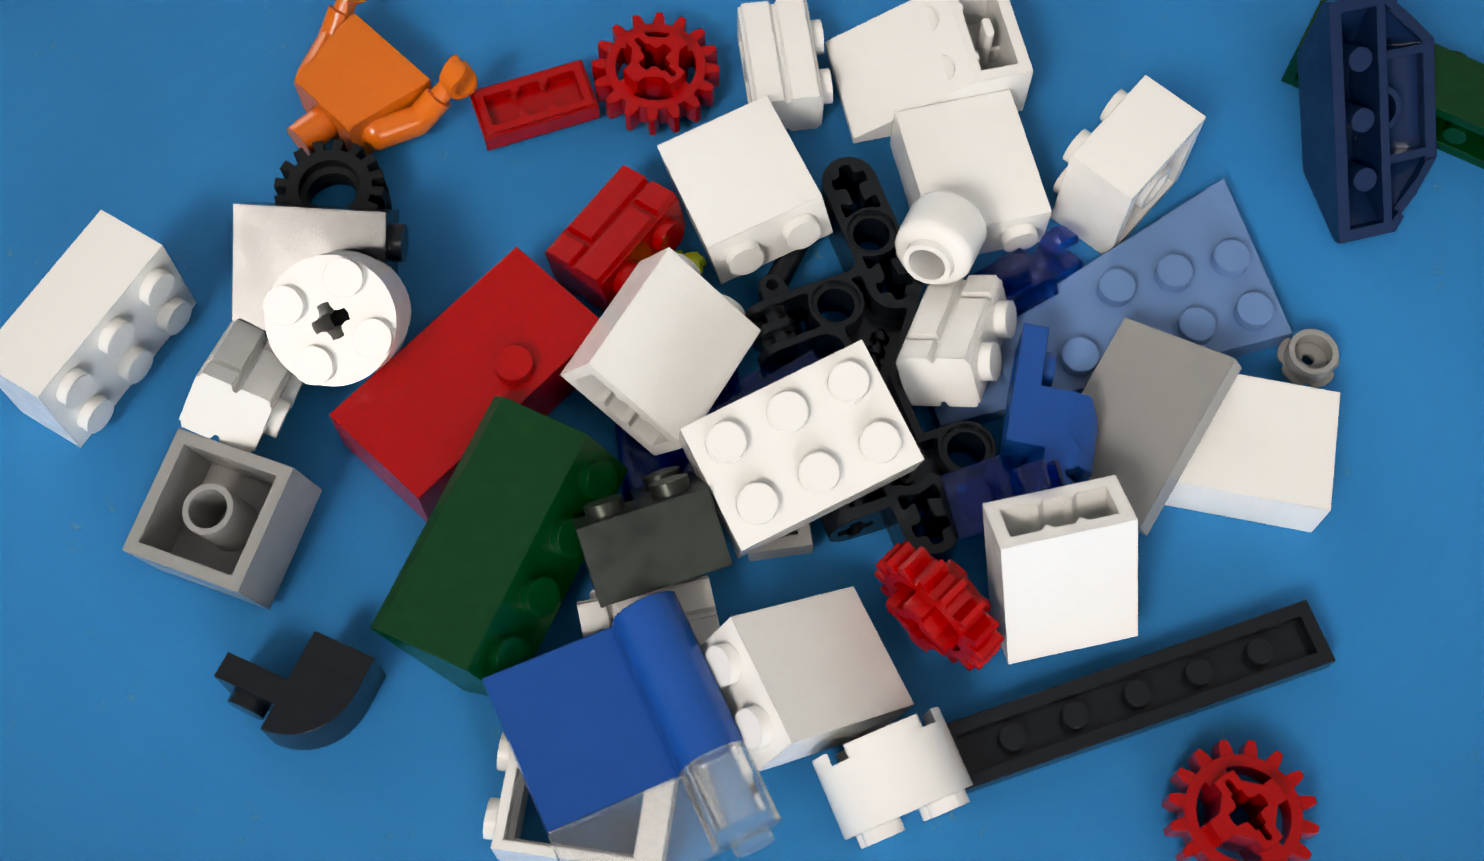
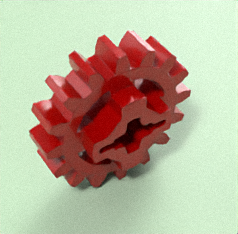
[592,12,720,136]
[874,541,1004,671]
[1161,739,1319,861]

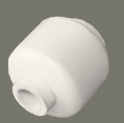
[895,190,987,285]

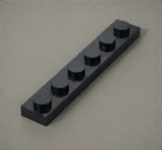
[947,600,1336,794]

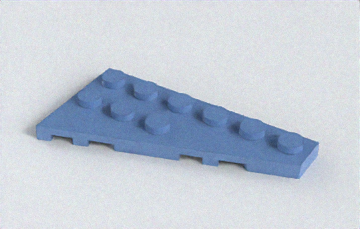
[927,178,1293,429]

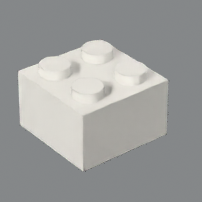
[1051,75,1206,255]

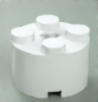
[263,250,412,387]
[812,707,973,849]

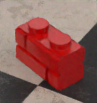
[545,165,686,311]

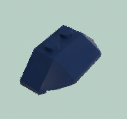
[1297,0,1437,244]

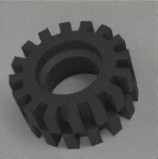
[274,139,392,209]

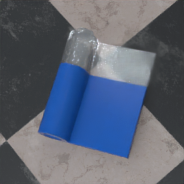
[483,591,782,861]

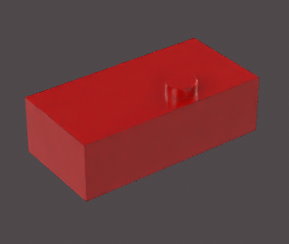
[329,247,599,522]

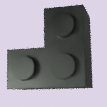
[572,466,733,608]

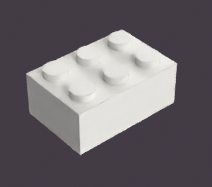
[0,210,197,448]
[679,339,925,558]

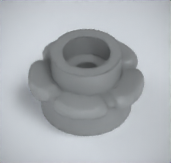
[1277,329,1339,388]

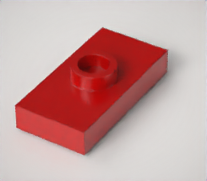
[470,60,600,151]

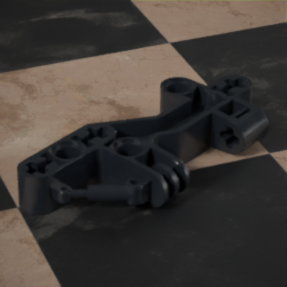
[745,157,996,562]

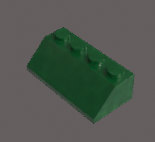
[370,396,629,696]

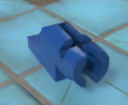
[997,323,1098,495]

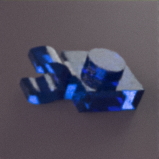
[972,225,1083,317]
[941,455,1065,539]

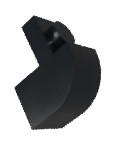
[214,631,386,750]

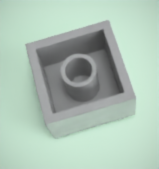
[122,428,322,610]

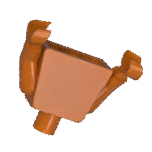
[286,0,477,156]

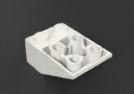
[825,0,1034,143]

